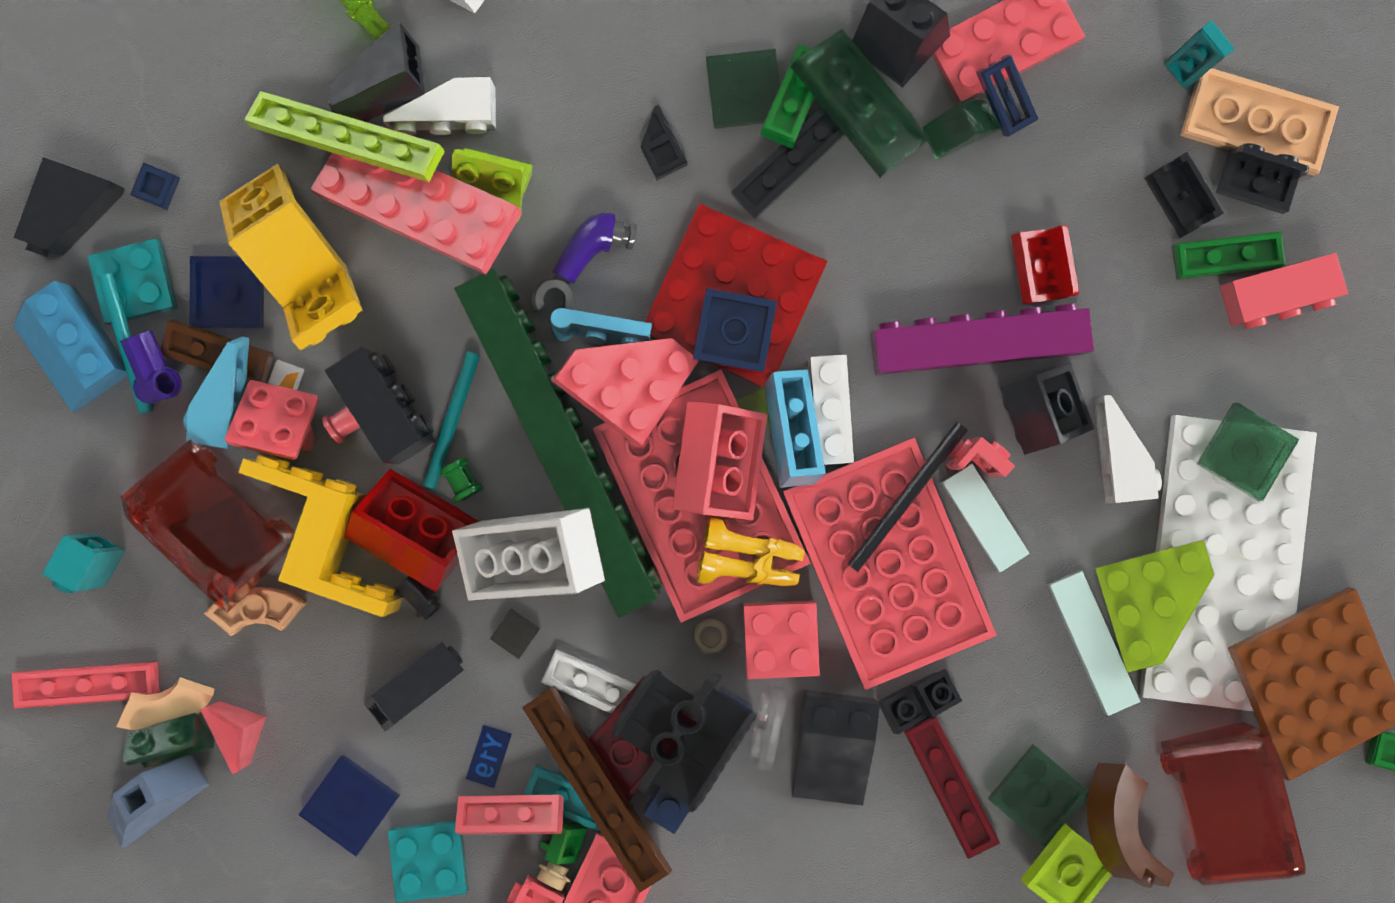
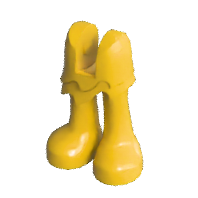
[696,515,804,586]

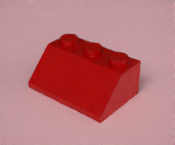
[344,468,479,592]

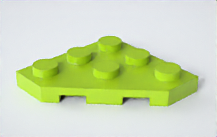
[1095,540,1215,673]

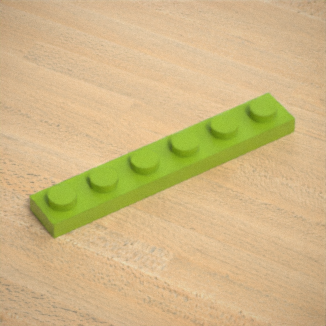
[244,91,445,182]

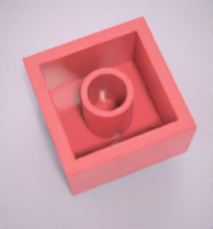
[743,600,820,679]

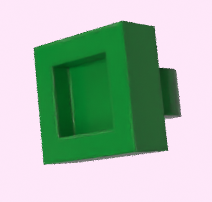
[540,823,587,865]

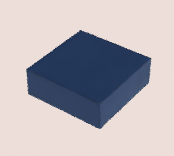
[130,162,180,210]

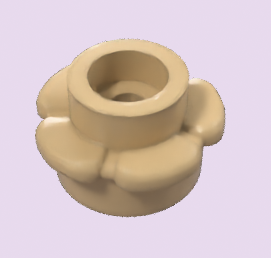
[537,862,571,891]

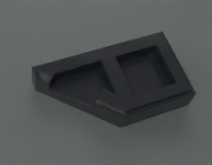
[641,105,688,181]

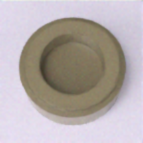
[693,618,729,655]

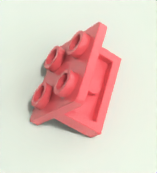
[225,380,319,460]

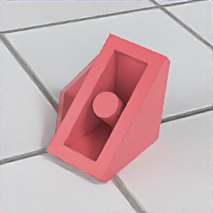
[201,701,266,775]

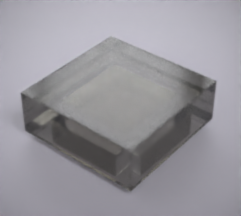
[490,609,540,659]

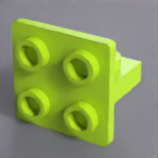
[452,148,533,223]

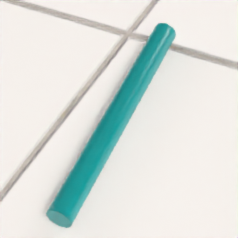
[97,273,153,414]
[423,351,480,490]

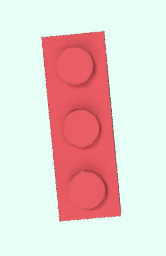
[455,795,564,835]

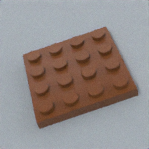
[1228,588,1395,781]

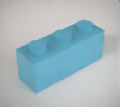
[764,369,826,488]

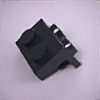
[1216,143,1309,214]

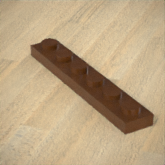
[522,686,672,893]

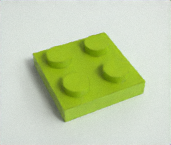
[1020,823,1112,903]

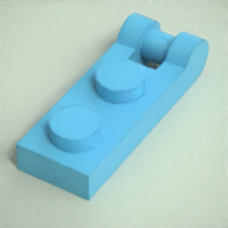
[551,308,652,345]

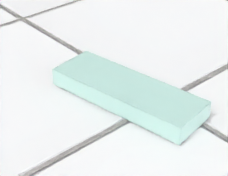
[941,464,1030,573]

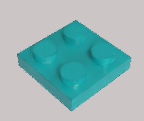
[87,238,178,325]
[388,820,469,902]

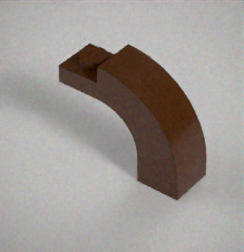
[1087,763,1174,888]

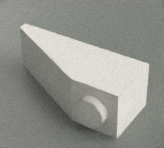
[1094,395,1162,503]

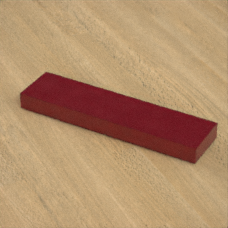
[903,717,1000,859]

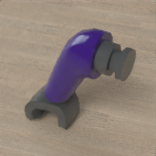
[531,213,637,312]

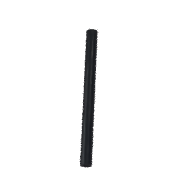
[847,422,968,572]

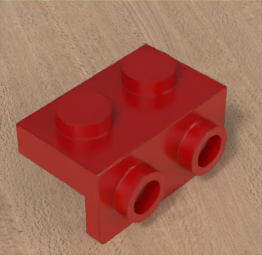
[1011,225,1079,305]

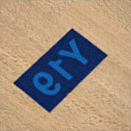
[466,725,512,788]

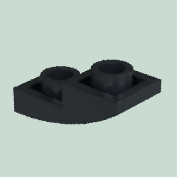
[878,669,962,734]

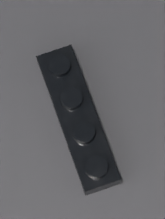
[731,95,858,220]

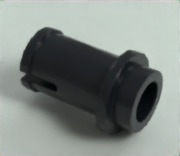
[396,576,441,620]

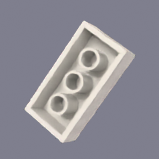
[452,508,605,601]

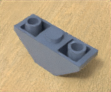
[107,755,210,848]

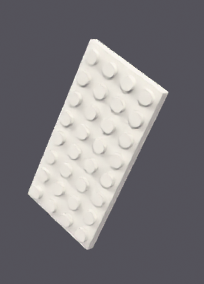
[1139,415,1317,711]

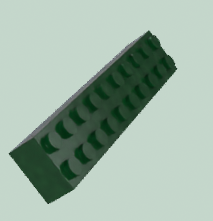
[454,268,663,618]

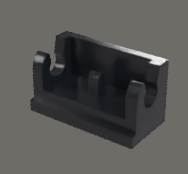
[1144,151,1224,238]

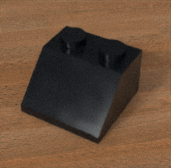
[850,0,950,88]
[1000,363,1095,455]

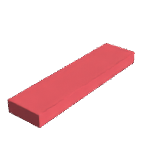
[11,661,160,709]

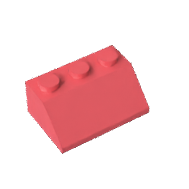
[672,402,768,520]

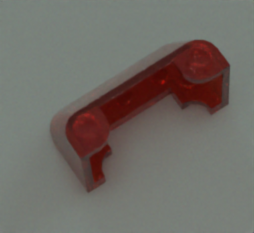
[121,439,295,613]
[1160,722,1306,886]

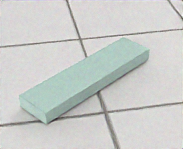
[1047,570,1140,716]

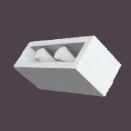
[807,355,854,465]

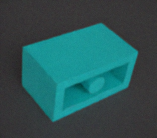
[42,533,126,594]

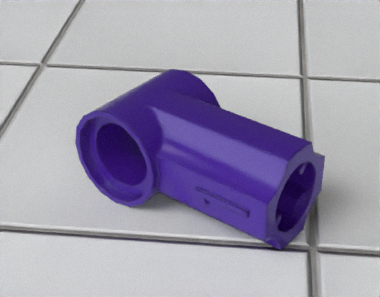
[120,330,182,404]

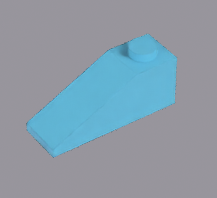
[183,337,249,449]

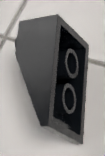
[792,690,880,806]

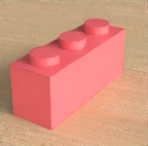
[1219,253,1348,330]

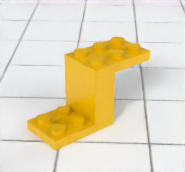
[219,163,363,351]
[238,454,403,617]

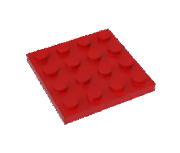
[645,203,828,388]

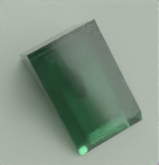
[921,97,1001,160]

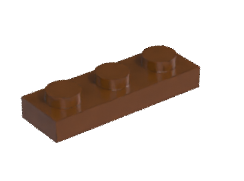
[161,319,274,384]

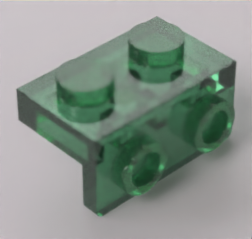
[123,713,214,768]

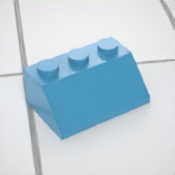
[13,280,127,412]

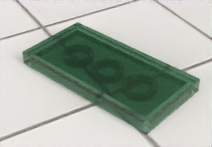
[791,29,931,178]

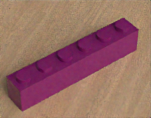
[871,303,1094,375]

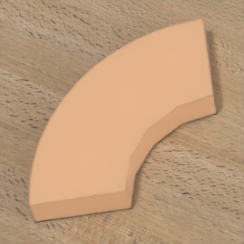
[204,587,307,636]
[116,677,215,731]

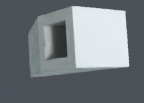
[383,77,496,135]

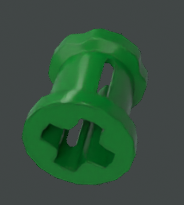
[439,457,484,503]

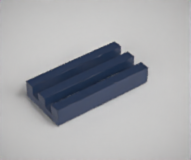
[976,55,1038,137]

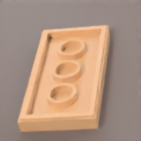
[1180,68,1339,176]

